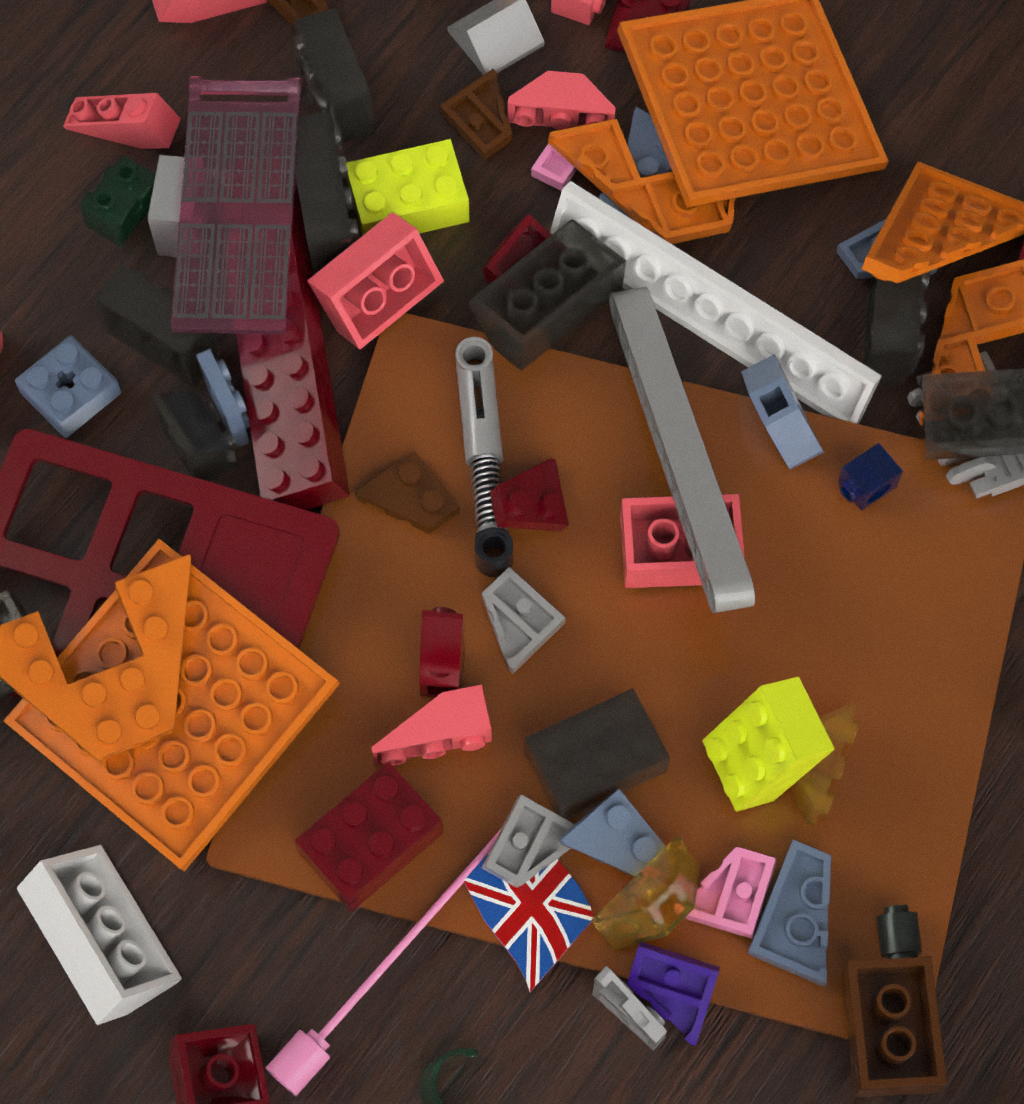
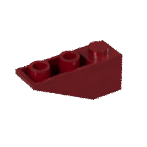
[419,607,465,697]

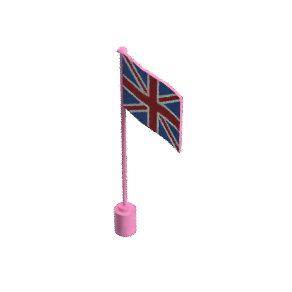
[265,829,594,1096]

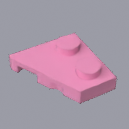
[676,847,776,939]

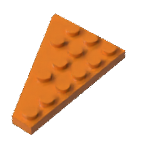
[861,162,1024,283]

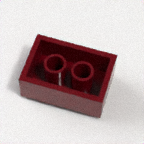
[294,761,443,912]

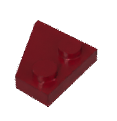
[490,458,569,532]

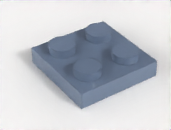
[196,349,250,449]

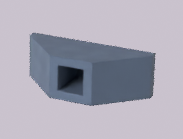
[741,354,824,470]

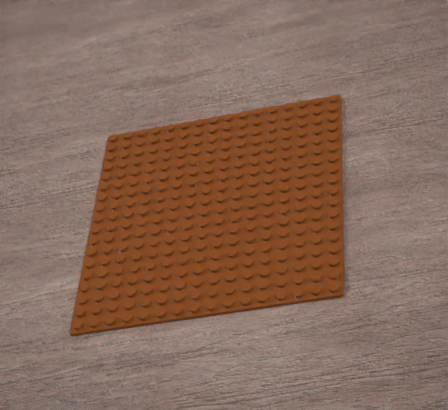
[206,313,1024,1040]

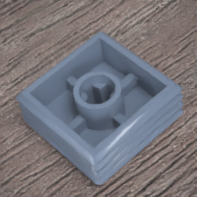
[15,335,121,438]

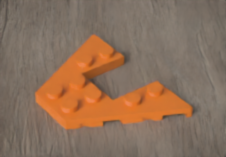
[547,119,736,244]
[919,259,1024,426]
[0,554,191,762]

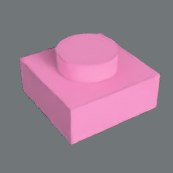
[531,143,577,191]

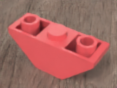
[508,70,616,130]

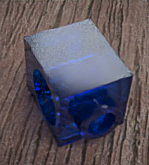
[838,443,903,511]

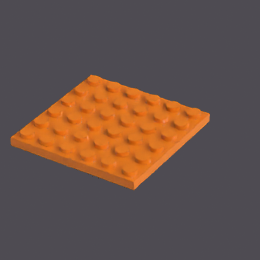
[617,0,889,207]
[4,539,340,872]

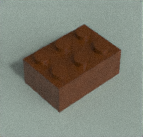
[841,956,947,1097]

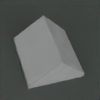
[447,0,545,75]

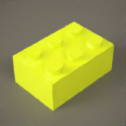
[345,139,469,236]
[702,676,835,812]

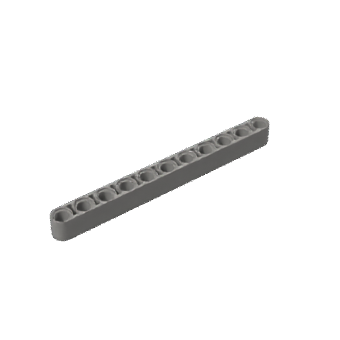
[609,287,755,613]

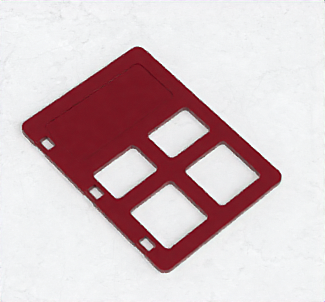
[0,429,340,699]

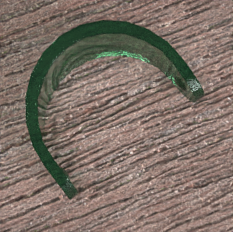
[420,1048,478,1104]

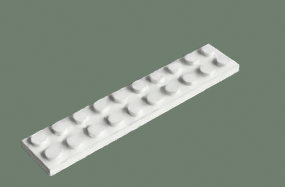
[550,181,882,424]

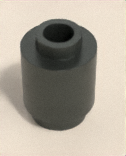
[876,905,922,959]

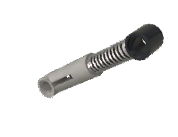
[455,337,513,577]

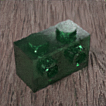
[80,155,156,247]

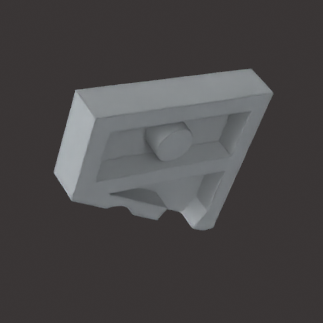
[482,567,566,674]
[482,795,575,888]
[592,966,667,1051]

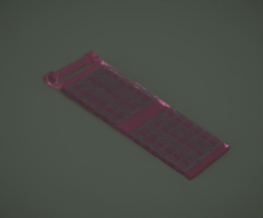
[171,76,301,334]

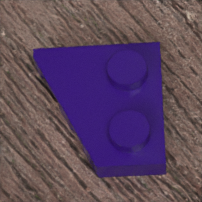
[627,941,720,1046]

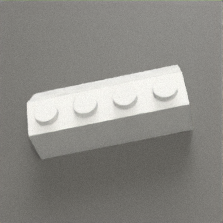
[17,845,182,1025]

